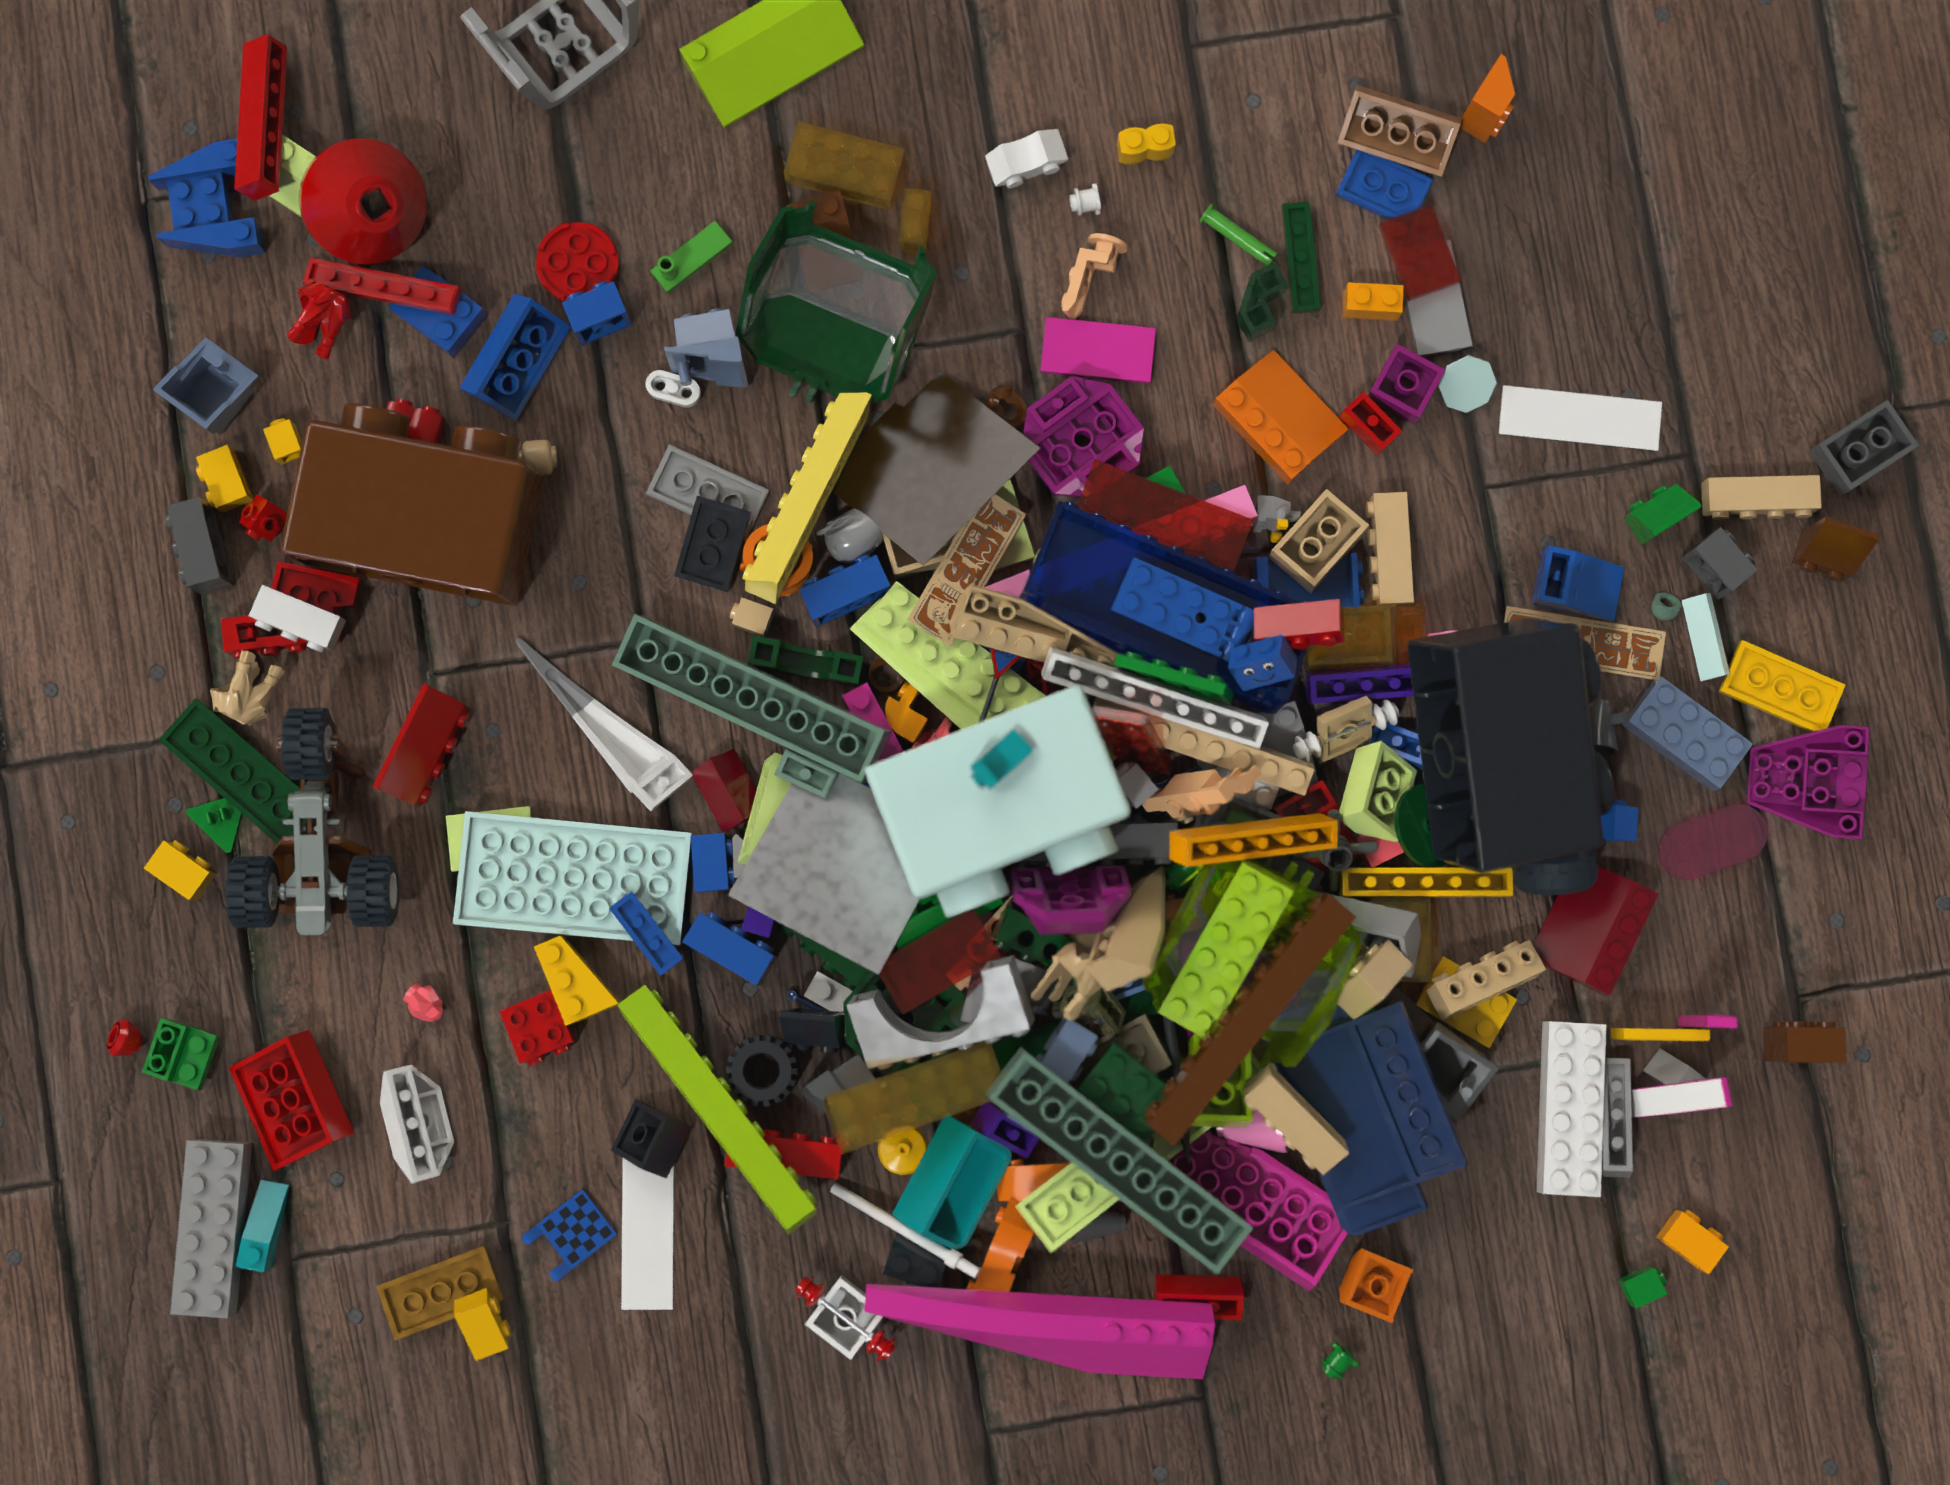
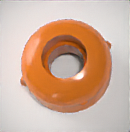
[740,524,814,597]

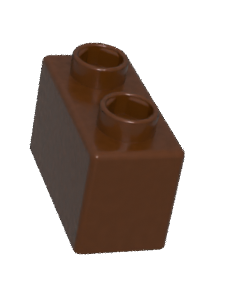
[280,403,543,606]

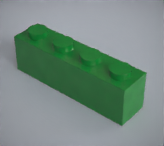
[896,894,1004,955]

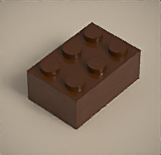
[1763,1022,1846,1063]

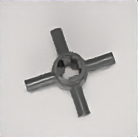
[1291,810,1377,892]

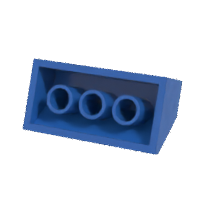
[459,293,570,421]

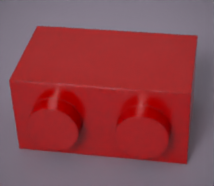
[1339,391,1402,457]

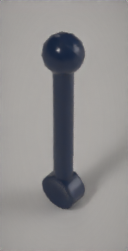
[786,989,824,1010]

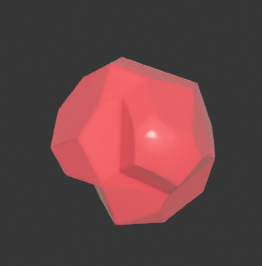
[404,983,443,1022]

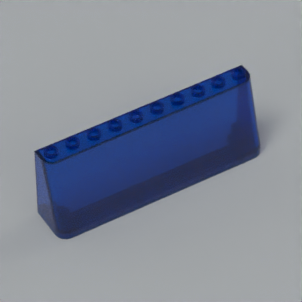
[1019,501,1308,714]

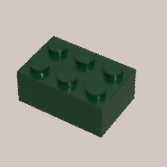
[1078,1039,1168,1143]

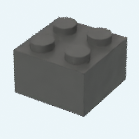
[1681,527,1758,600]

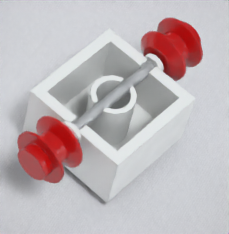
[795,1275,896,1362]

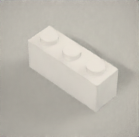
[249,585,346,653]

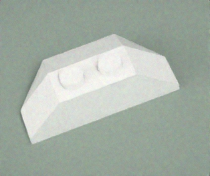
[380,1065,454,1183]

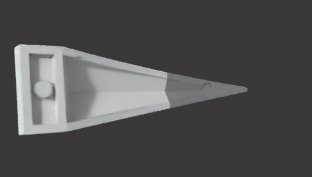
[516,638,693,811]

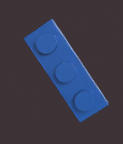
[609,891,683,976]

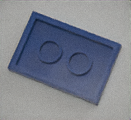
[1335,150,1434,230]

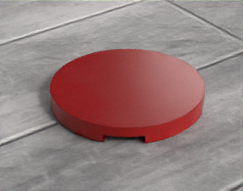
[536,222,619,302]

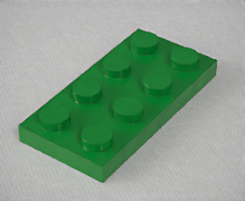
[1114,652,1234,704]

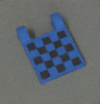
[521,1189,617,1282]

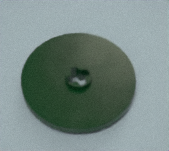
[1394,784,1447,868]

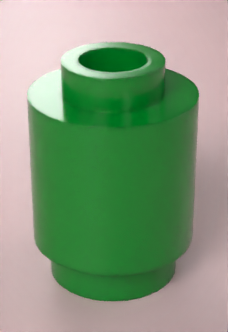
[1165,862,1206,893]

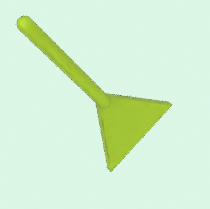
[1179,864,1211,887]

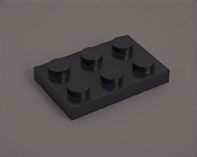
[674,496,752,592]

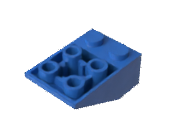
[1531,545,1625,622]

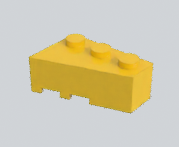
[534,936,621,1026]

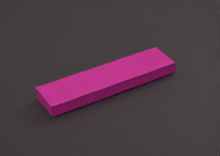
[1678,1015,1737,1028]

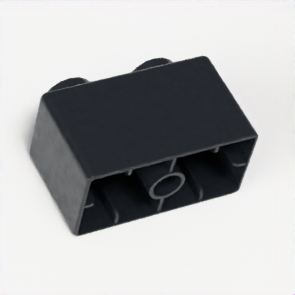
[1407,619,1614,873]

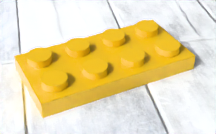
[1718,640,1845,733]

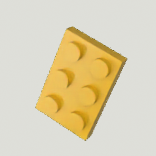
[1415,956,1517,1048]

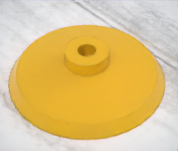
[878,1124,928,1175]

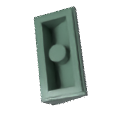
[774,748,839,798]

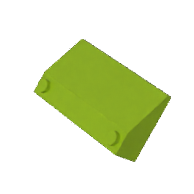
[679,0,864,128]

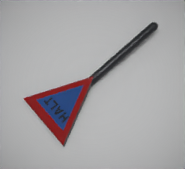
[978,648,1022,723]

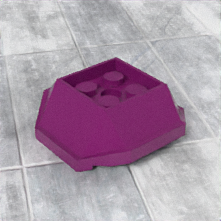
[1023,376,1144,499]
[1009,865,1131,934]

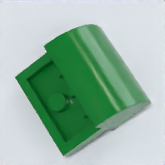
[142,1018,221,1091]

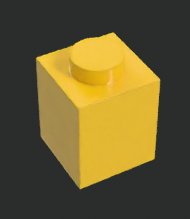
[263,418,302,465]

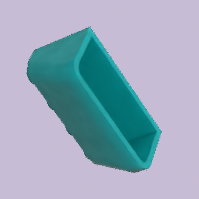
[892,1113,1011,1250]

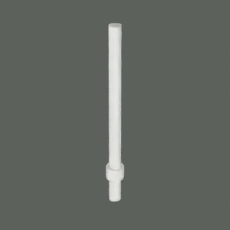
[830,1182,981,1279]

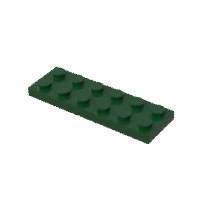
[158,698,307,844]

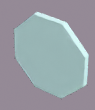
[1438,355,1497,413]

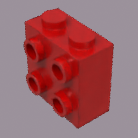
[499,990,577,1067]

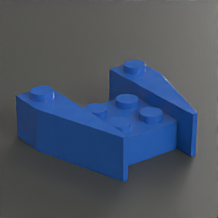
[148,138,266,257]

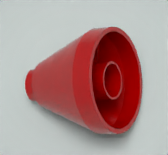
[299,138,427,264]

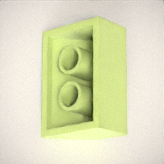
[269,134,315,217]
[1339,741,1417,842]

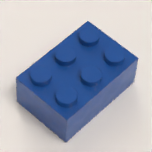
[799,554,890,628]
[682,911,777,986]

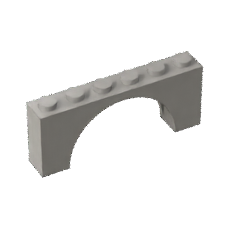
[846,955,1035,1069]

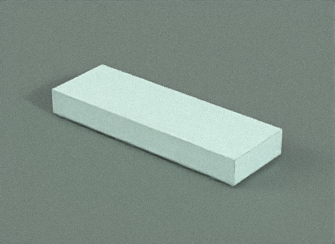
[1682,593,1730,681]

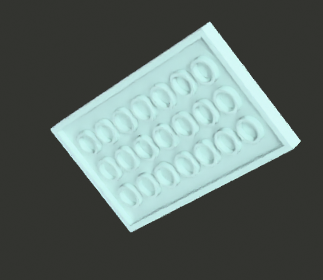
[453,811,692,945]

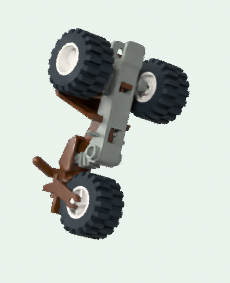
[225,708,399,935]

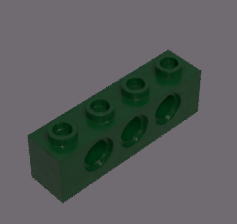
[991,905,1078,985]

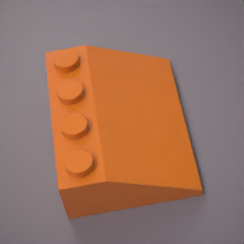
[1213,349,1349,485]

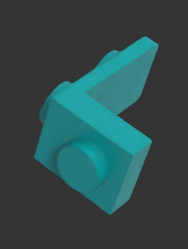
[970,730,1033,791]

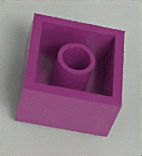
[1368,343,1445,425]

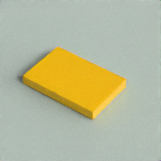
[1611,1028,1710,1041]

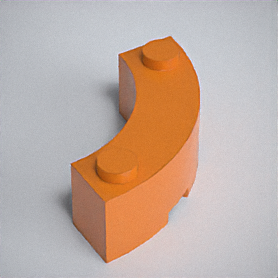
[997,1159,1071,1201]
[966,1197,1034,1292]

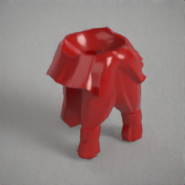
[287,281,352,360]

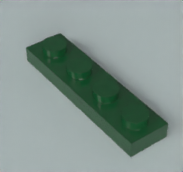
[1281,201,1321,314]

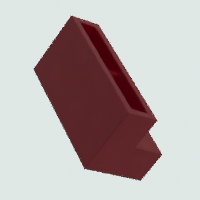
[691,749,757,833]

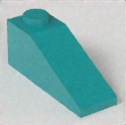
[236,1179,290,1272]

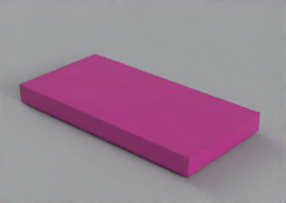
[1040,317,1156,384]

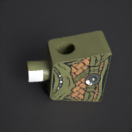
[1052,985,1126,1036]

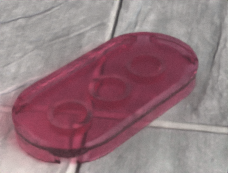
[1657,804,1768,880]

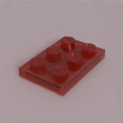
[1379,205,1461,302]

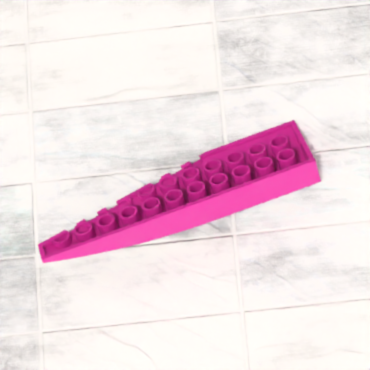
[1098,1106,1347,1291]
[864,1284,1215,1379]

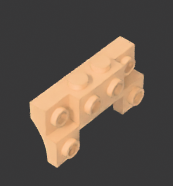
[1142,765,1262,818]

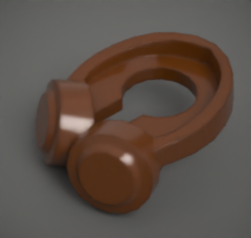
[983,384,1027,427]

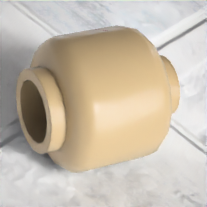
[518,440,558,476]

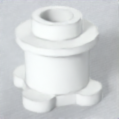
[1069,183,1101,216]

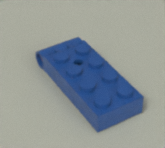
[1110,557,1254,663]

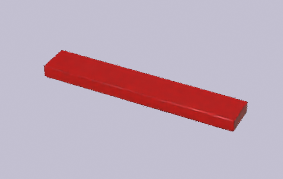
[302,257,462,315]

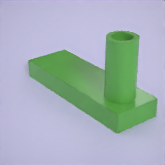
[650,221,733,294]

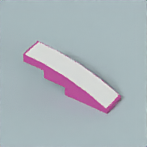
[1631,1077,1733,1118]

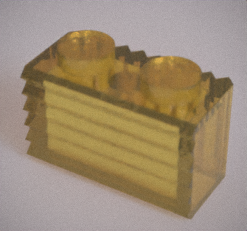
[898,188,932,253]

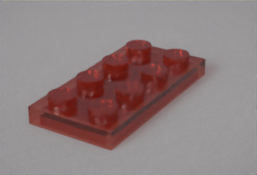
[1092,705,1174,775]
[879,908,1002,1015]

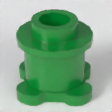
[1321,1341,1360,1380]

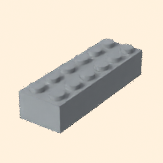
[170,1139,252,1318]

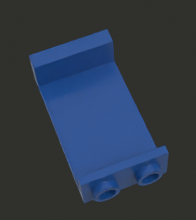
[1254,553,1364,613]

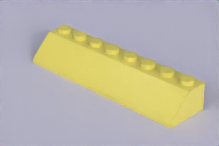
[742,392,871,604]

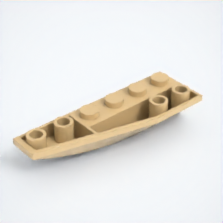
[949,584,1119,668]
[1086,866,1166,992]

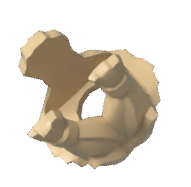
[210,650,285,726]
[1030,942,1102,1021]

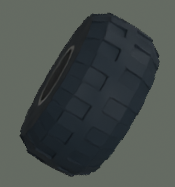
[1512,850,1598,895]

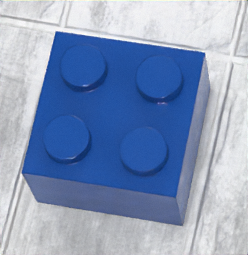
[562,281,633,346]

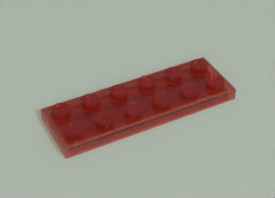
[1074,459,1253,574]

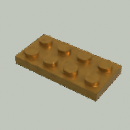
[376,1245,505,1340]

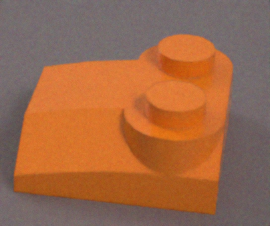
[1339,1248,1414,1323]

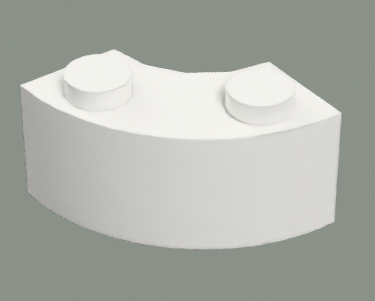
[985,129,1069,188]

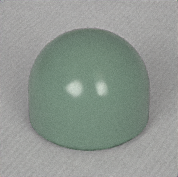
[1651,592,1681,621]

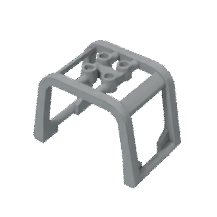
[460,0,639,110]

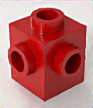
[239,494,287,542]

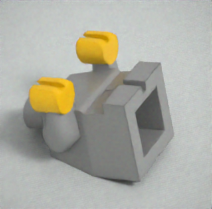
[1253,495,1301,543]

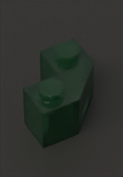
[1236,262,1288,343]

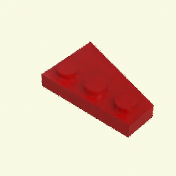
[271,561,361,609]

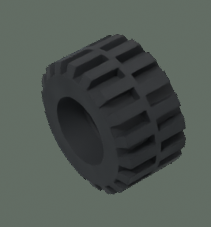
[726,1035,799,1107]

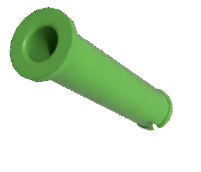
[1199,203,1277,267]

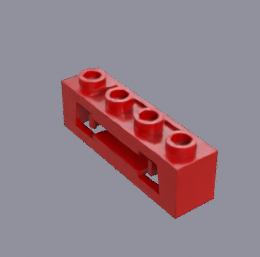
[221,606,342,659]

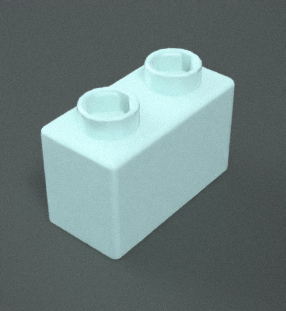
[864,684,1130,918]

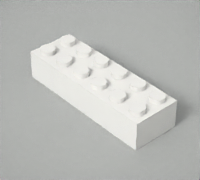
[1537,1021,1606,1197]

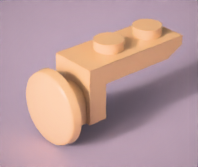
[1061,233,1128,320]

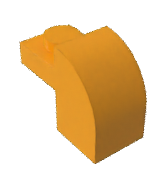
[885,681,928,745]

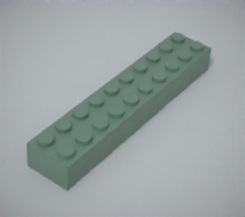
[612,614,892,783]
[985,1047,1253,1275]

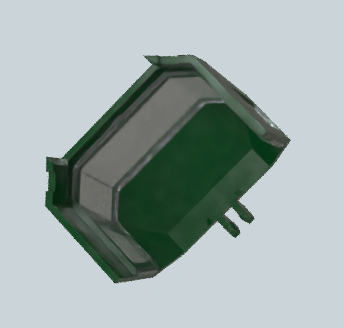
[735,200,937,404]

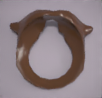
[868,656,905,693]

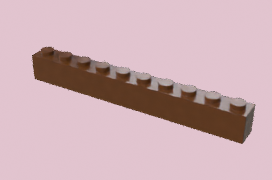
[1142,893,1356,1146]

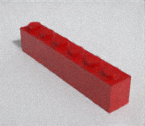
[234,34,287,201]

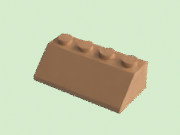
[1337,85,1461,177]

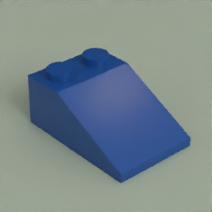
[388,266,488,359]

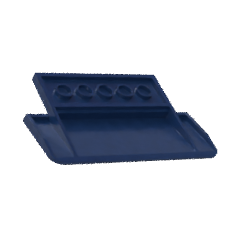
[1264,997,1469,1236]

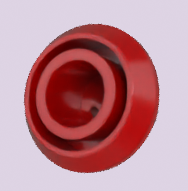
[106,1019,143,1056]

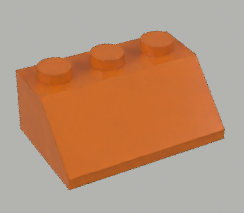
[1460,54,1515,143]

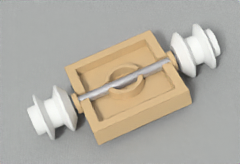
[1293,696,1399,762]

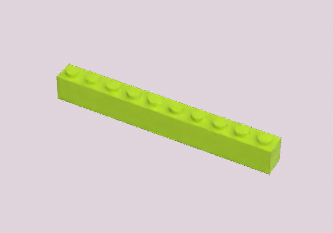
[618,985,817,1235]

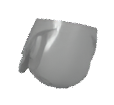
[816,508,883,569]

